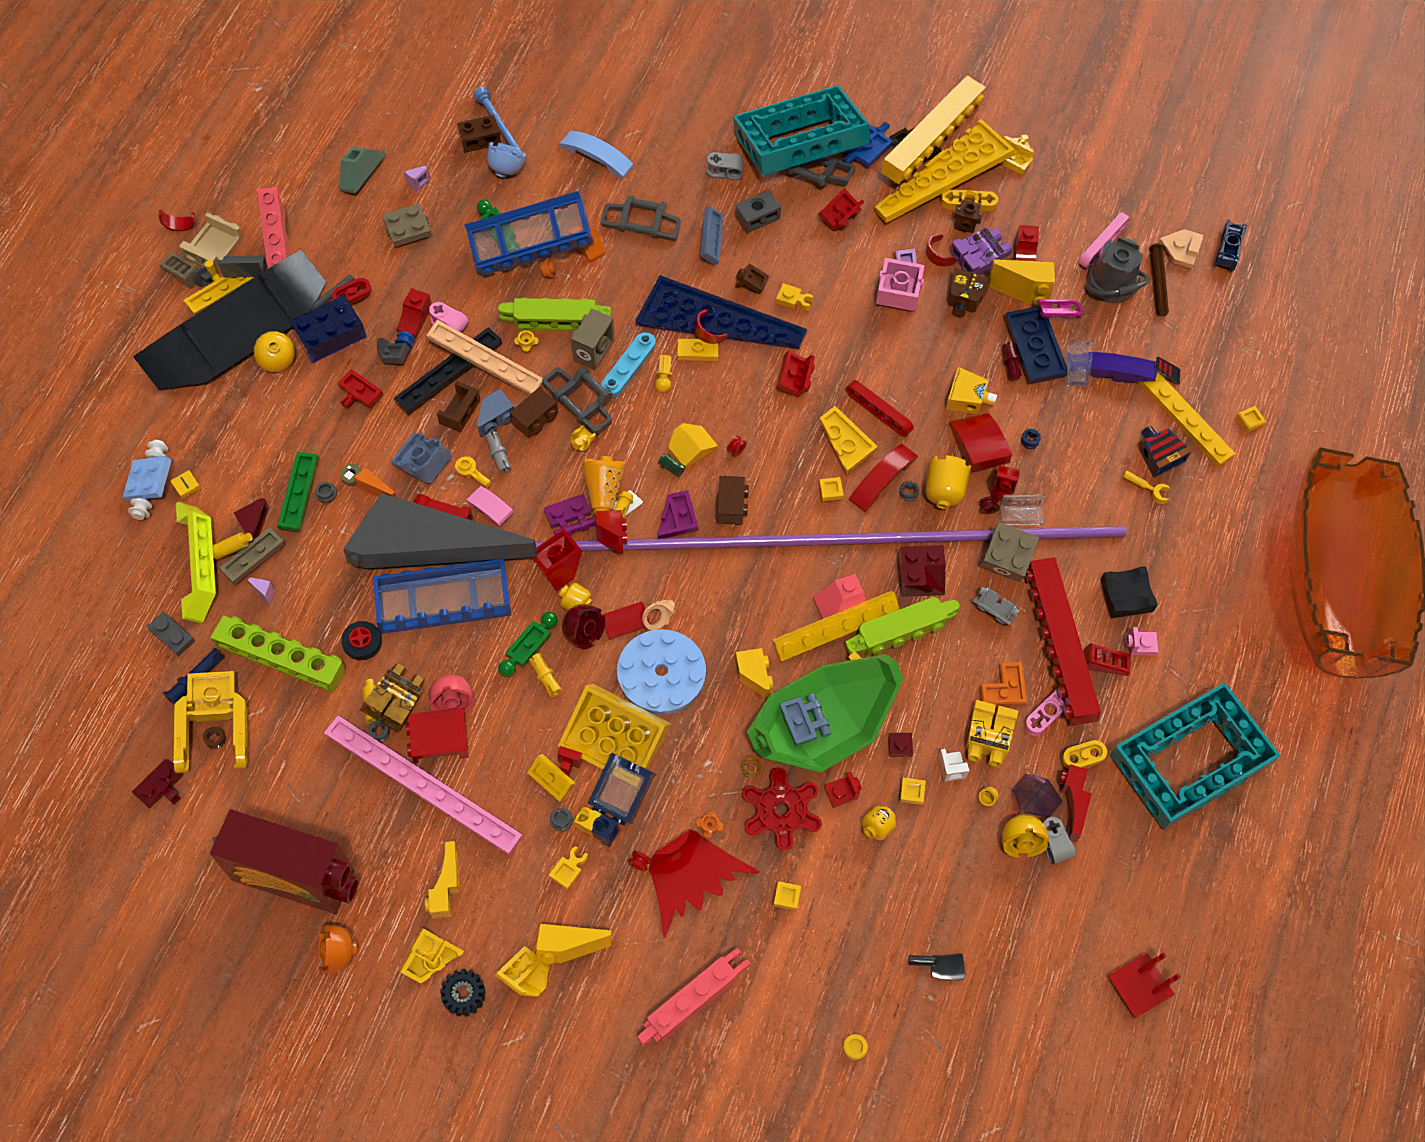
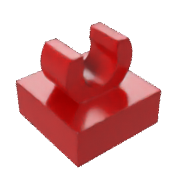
[557,746,583,775]

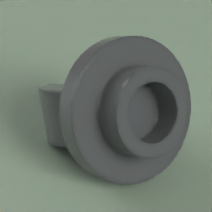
[193,267,213,287]

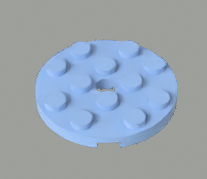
[617,629,706,715]

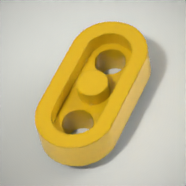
[1062,740,1107,769]

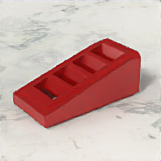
[1083,643,1131,676]

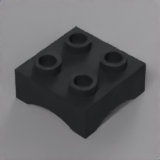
[1100,566,1158,618]

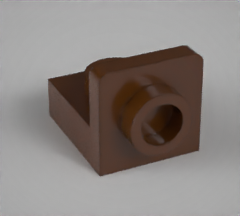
[735,264,769,294]

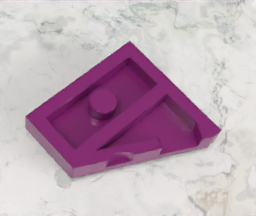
[658,490,698,539]

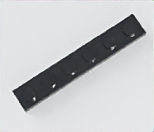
[394,327,502,415]

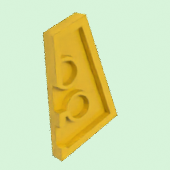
[819,406,878,474]

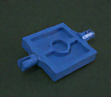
[842,121,893,168]

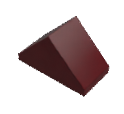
[234,498,269,542]

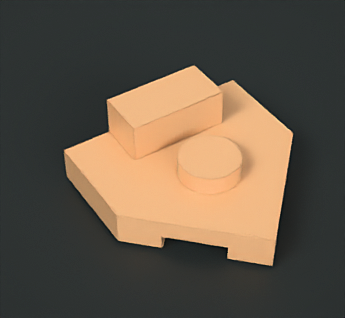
[1159,229,1203,269]

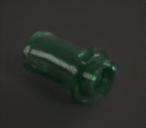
[658,453,686,477]

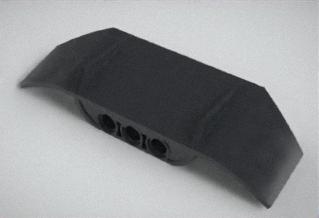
[133,250,326,390]

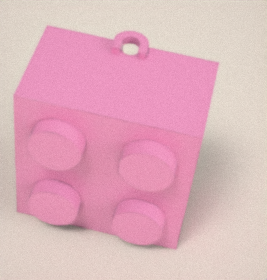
[876,258,925,311]

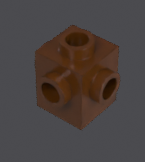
[954,200,983,234]

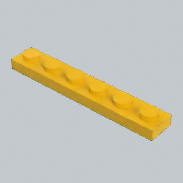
[1137,371,1235,467]
[773,590,900,662]

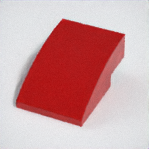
[949,413,1012,472]

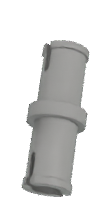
[485,432,512,474]

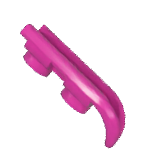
[1037,299,1084,319]

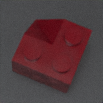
[898,545,946,597]

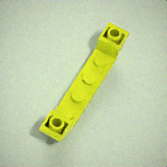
[176,502,216,624]

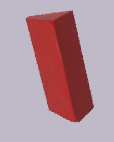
[602,601,650,640]

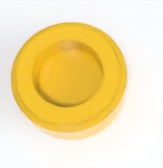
[843,1034,868,1061]

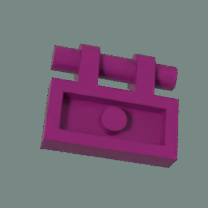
[544,494,596,536]

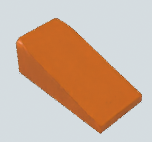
[354,468,396,497]

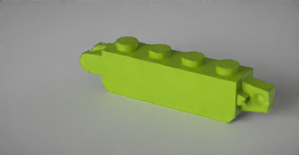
[498,297,611,331]
[845,597,960,657]

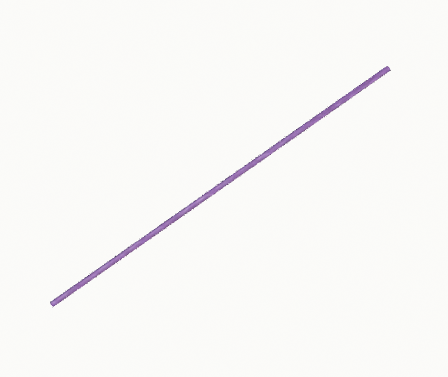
[536,526,1126,551]

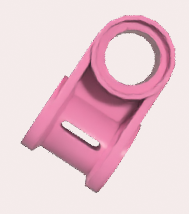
[429,302,469,332]

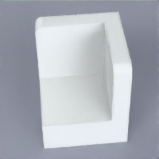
[938,749,969,782]

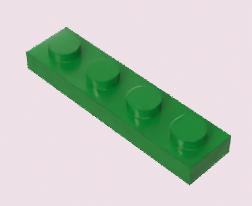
[277,452,319,532]

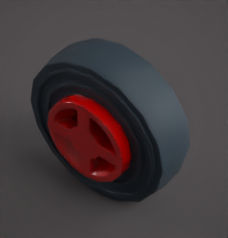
[341,621,382,660]

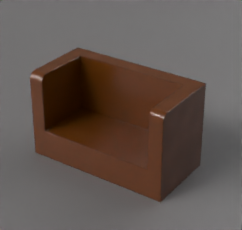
[437,381,481,433]

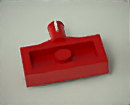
[338,369,383,409]

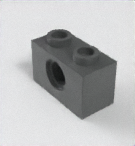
[735,190,781,234]

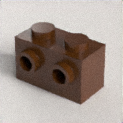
[457,115,501,153]
[510,387,558,438]
[717,476,749,524]

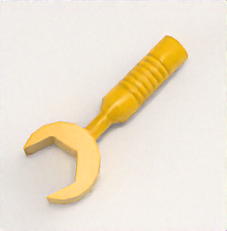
[1123,471,1170,504]

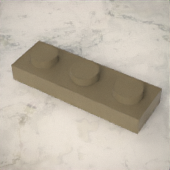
[219,527,285,585]

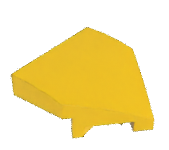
[999,135,1034,175]

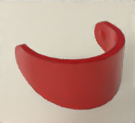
[158,210,195,231]
[926,233,957,267]
[694,309,728,344]

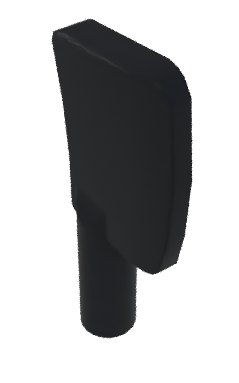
[908,953,965,981]

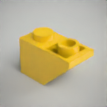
[735,648,773,698]

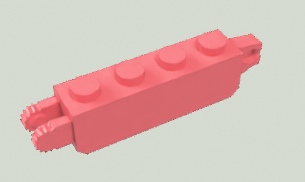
[637,948,751,1047]

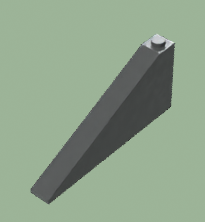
[343,493,537,569]

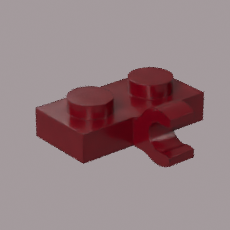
[132,759,183,809]

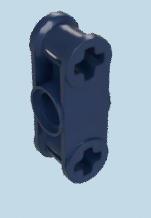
[1215,219,1247,271]

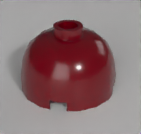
[562,603,605,649]

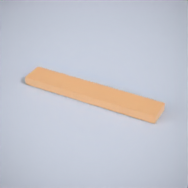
[427,320,543,395]

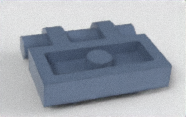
[779,693,831,747]

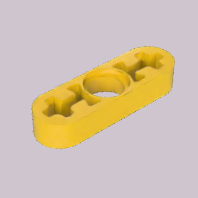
[941,190,998,212]

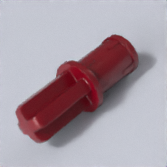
[1002,342,1022,380]

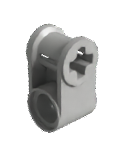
[706,152,744,180]
[1043,817,1076,865]

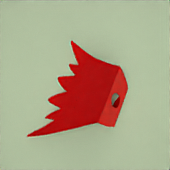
[649,830,759,938]

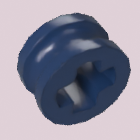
[1021,429,1041,449]

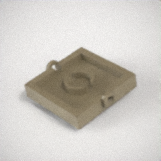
[382,203,432,247]

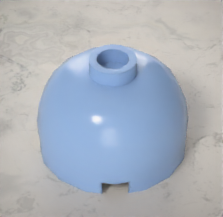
[486,142,527,177]

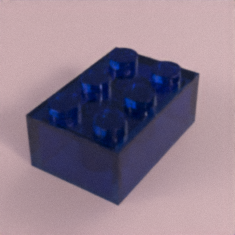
[289,295,367,363]

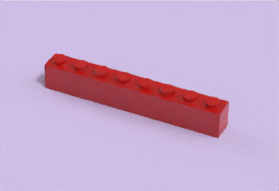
[1026,557,1101,726]

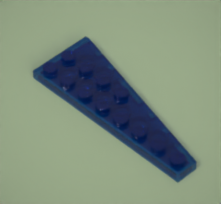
[636,275,807,349]

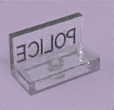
[999,494,1046,525]

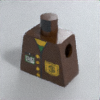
[948,268,991,317]

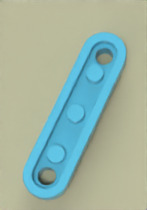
[602,332,656,398]

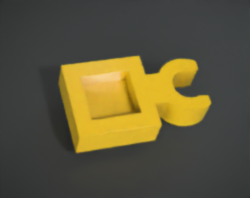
[776,283,814,311]
[549,846,588,891]

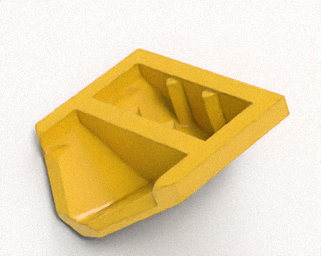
[668,423,718,469]
[495,946,550,997]

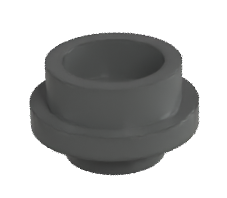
[315,482,337,503]
[550,808,573,831]

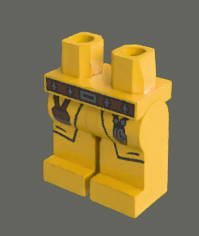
[965,700,1019,768]

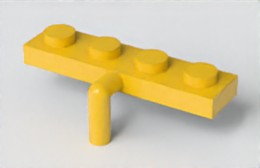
[184,260,254,315]

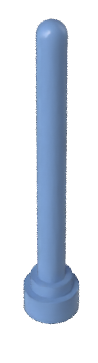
[473,87,523,155]

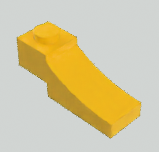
[425,841,460,919]

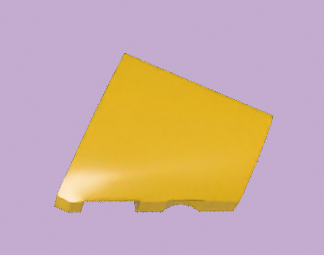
[397,928,464,983]

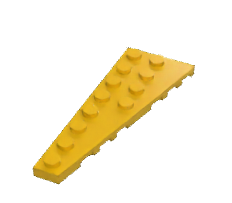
[875,119,1015,223]

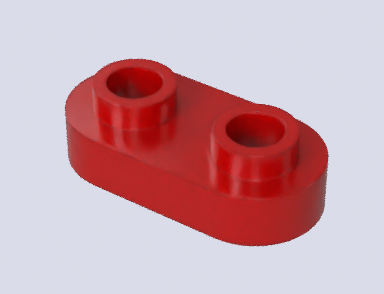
[332,278,372,308]

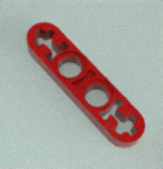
[845,380,914,437]

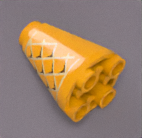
[583,456,625,516]

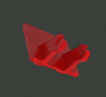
[1107,952,1181,1019]

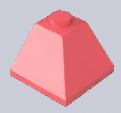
[813,574,866,619]

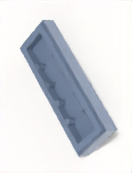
[700,206,723,265]

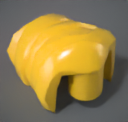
[570,425,597,451]

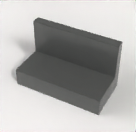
[218,256,265,277]

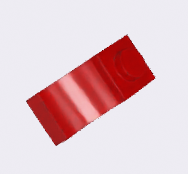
[1014,225,1039,261]
[396,288,432,339]

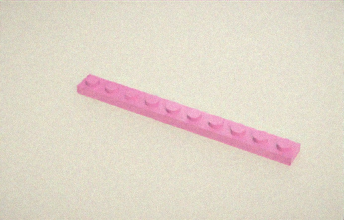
[324,715,523,856]

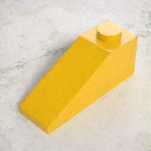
[536,924,612,964]

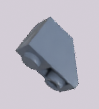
[477,389,514,438]

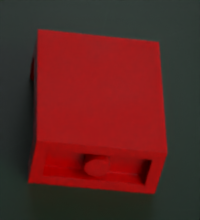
[405,708,469,764]

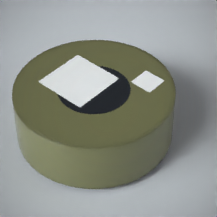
[340,464,361,486]

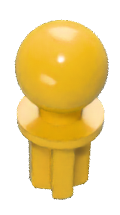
[655,355,672,393]

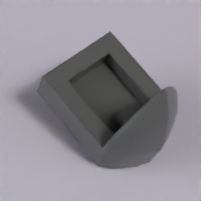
[377,338,410,364]

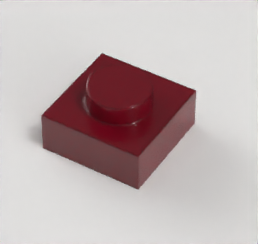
[889,733,913,757]

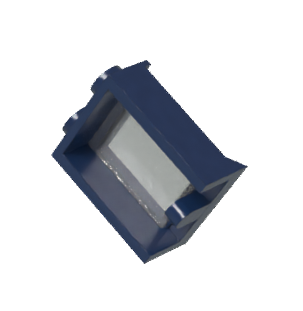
[588,753,656,826]

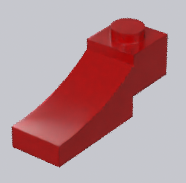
[1059,764,1092,842]

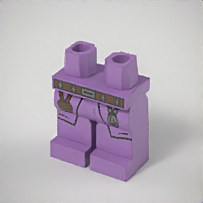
[950,227,1012,275]

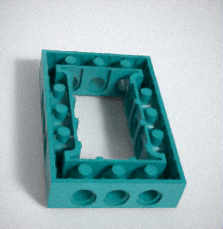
[733,85,870,176]
[1110,682,1281,830]

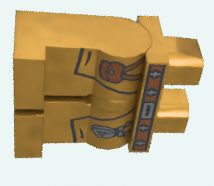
[360,663,424,733]

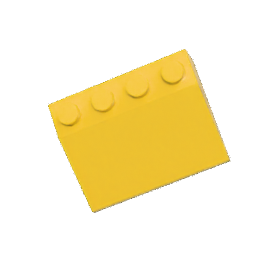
[558,684,671,787]

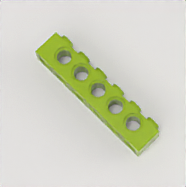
[210,615,346,693]

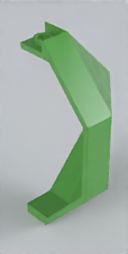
[747,654,903,773]

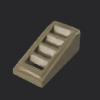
[159,252,199,289]

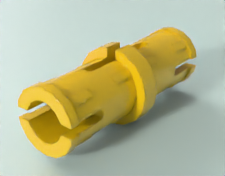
[529,653,562,697]

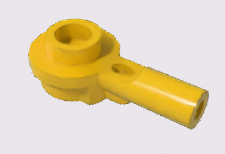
[455,456,491,488]

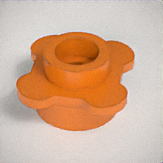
[696,812,724,839]

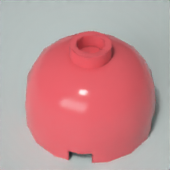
[428,674,474,713]

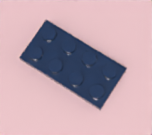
[1004,306,1069,384]

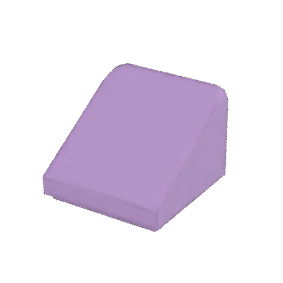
[404,166,430,191]
[893,249,917,264]
[248,578,274,604]

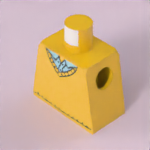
[945,367,997,414]

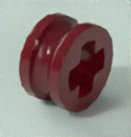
[979,496,1000,515]

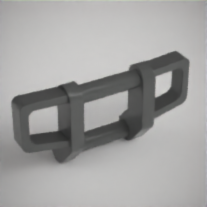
[788,157,855,186]
[601,195,681,241]
[542,367,612,435]

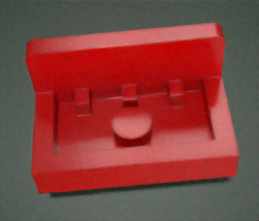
[817,188,864,231]
[777,351,815,398]

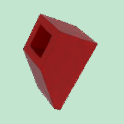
[990,465,1020,502]
[596,510,627,553]

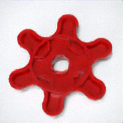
[742,768,822,851]

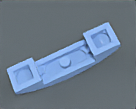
[559,131,634,179]

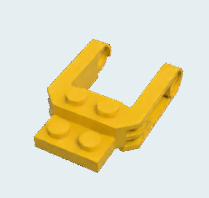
[174,671,248,773]

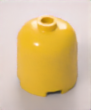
[925,455,971,509]

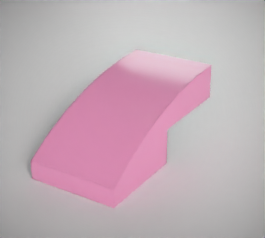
[466,486,514,526]

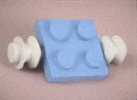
[122,440,172,520]

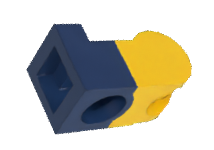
[572,806,620,847]

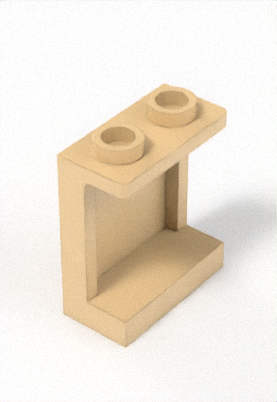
[179,213,244,273]

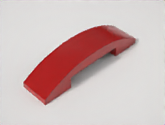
[849,444,918,512]

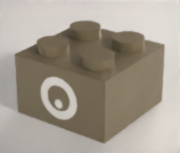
[571,308,615,370]
[980,522,1039,582]

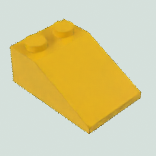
[989,260,1055,306]

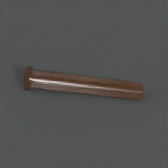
[1149,243,1169,316]

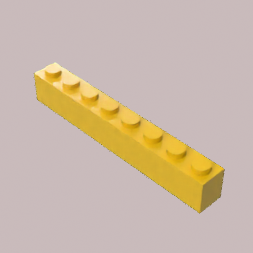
[880,76,986,184]

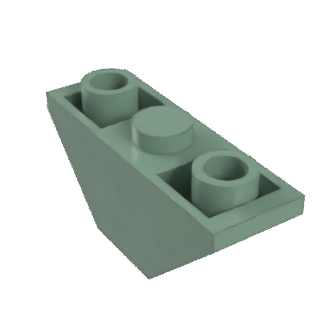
[339,147,386,193]

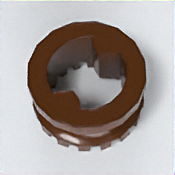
[203,727,226,750]

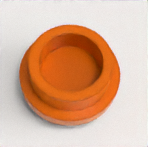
[541,258,557,278]

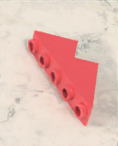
[257,188,290,268]

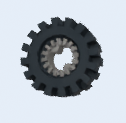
[440,969,486,1017]

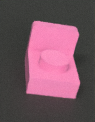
[1126,627,1158,656]

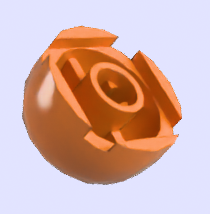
[318,925,357,974]

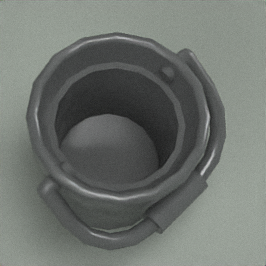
[1084,237,1150,303]

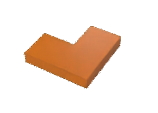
[980,662,1027,707]

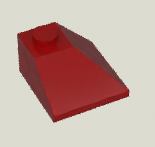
[532,529,583,591]

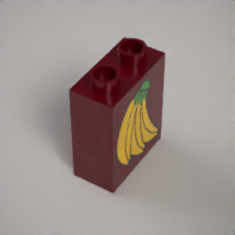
[209,809,359,914]

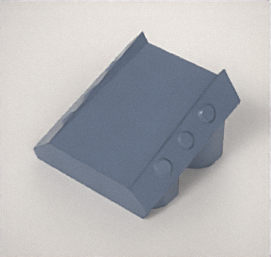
[391,433,451,483]

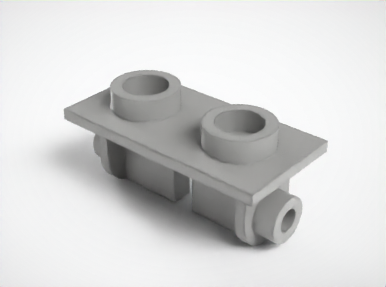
[973,586,1020,625]

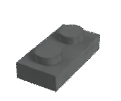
[146,612,195,656]

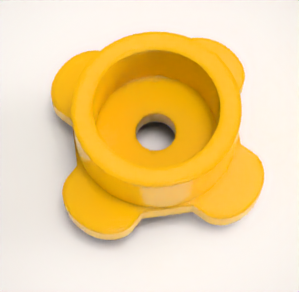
[514,330,539,352]

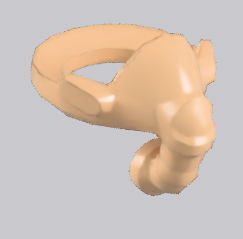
[642,600,675,631]

